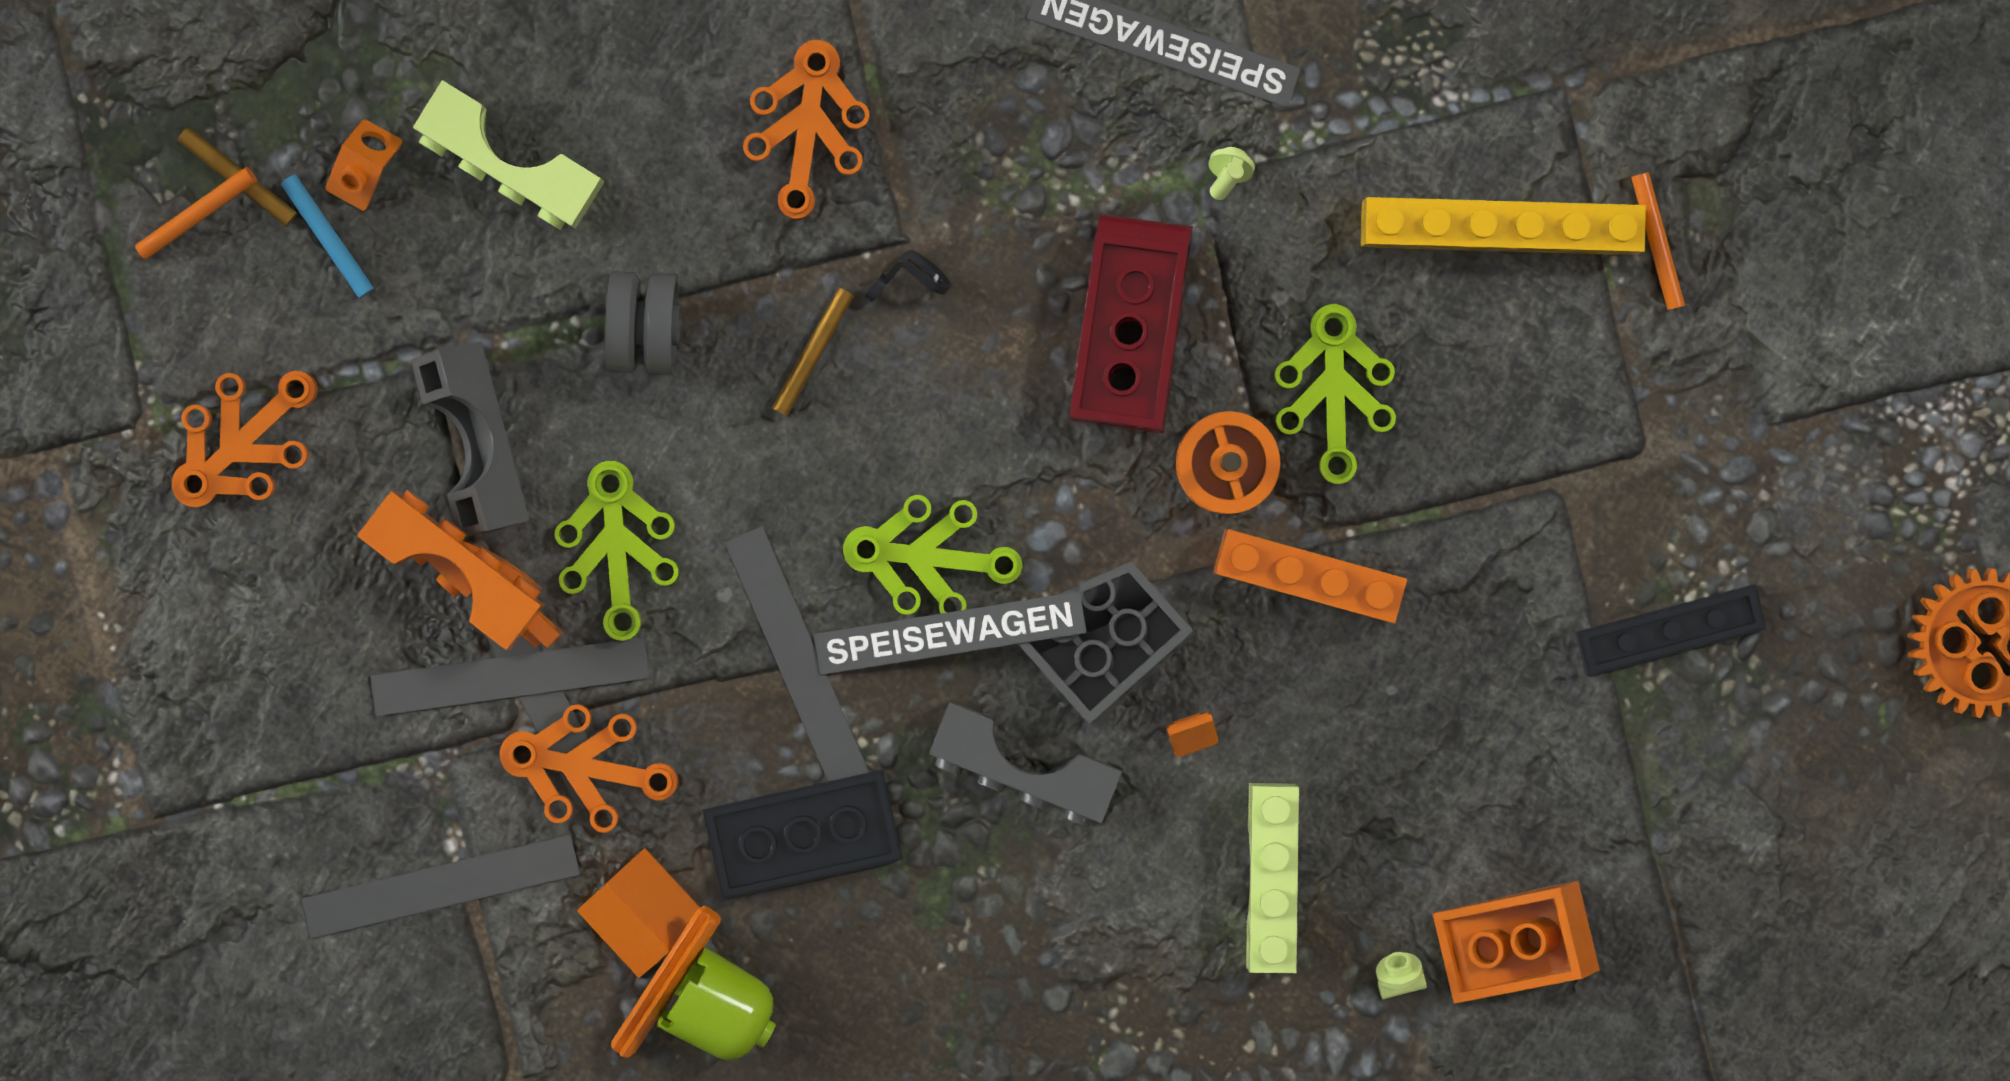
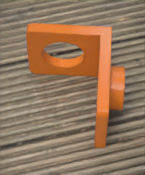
[325,119,403,211]

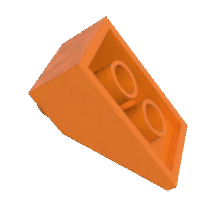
[1433,880,1600,1004]

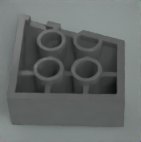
[1018,561,1196,726]

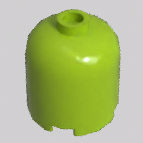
[657,946,776,1061]

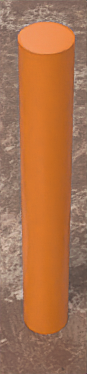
[135,166,257,260]
[1631,172,1685,310]

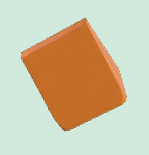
[1165,710,1218,757]

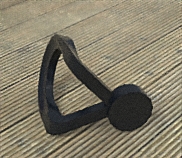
[864,250,951,302]

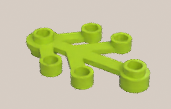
[1274,304,1396,484]
[554,461,680,641]
[843,495,1022,615]

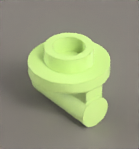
[1208,147,1255,200]
[1376,952,1427,1000]

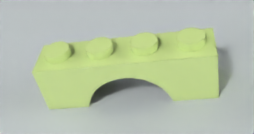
[413,80,604,230]
[1246,783,1299,973]

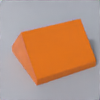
[576,848,701,978]

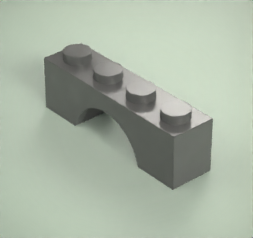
[411,341,530,538]
[929,701,1122,827]

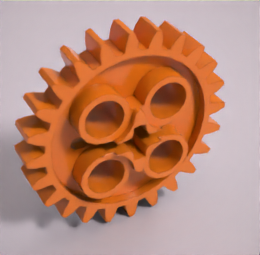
[1907,568,2010,718]

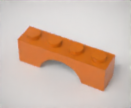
[357,490,545,650]
[1213,529,1407,624]

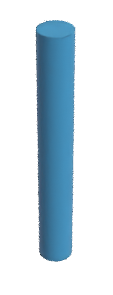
[280,174,374,299]

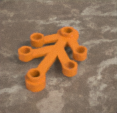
[743,40,870,220]
[172,371,318,507]
[500,704,679,833]

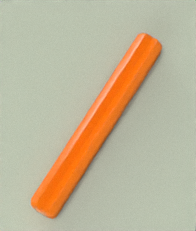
[611,906,721,1058]

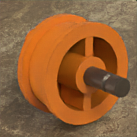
[1176,411,1280,514]

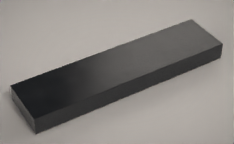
[1575,584,1767,676]

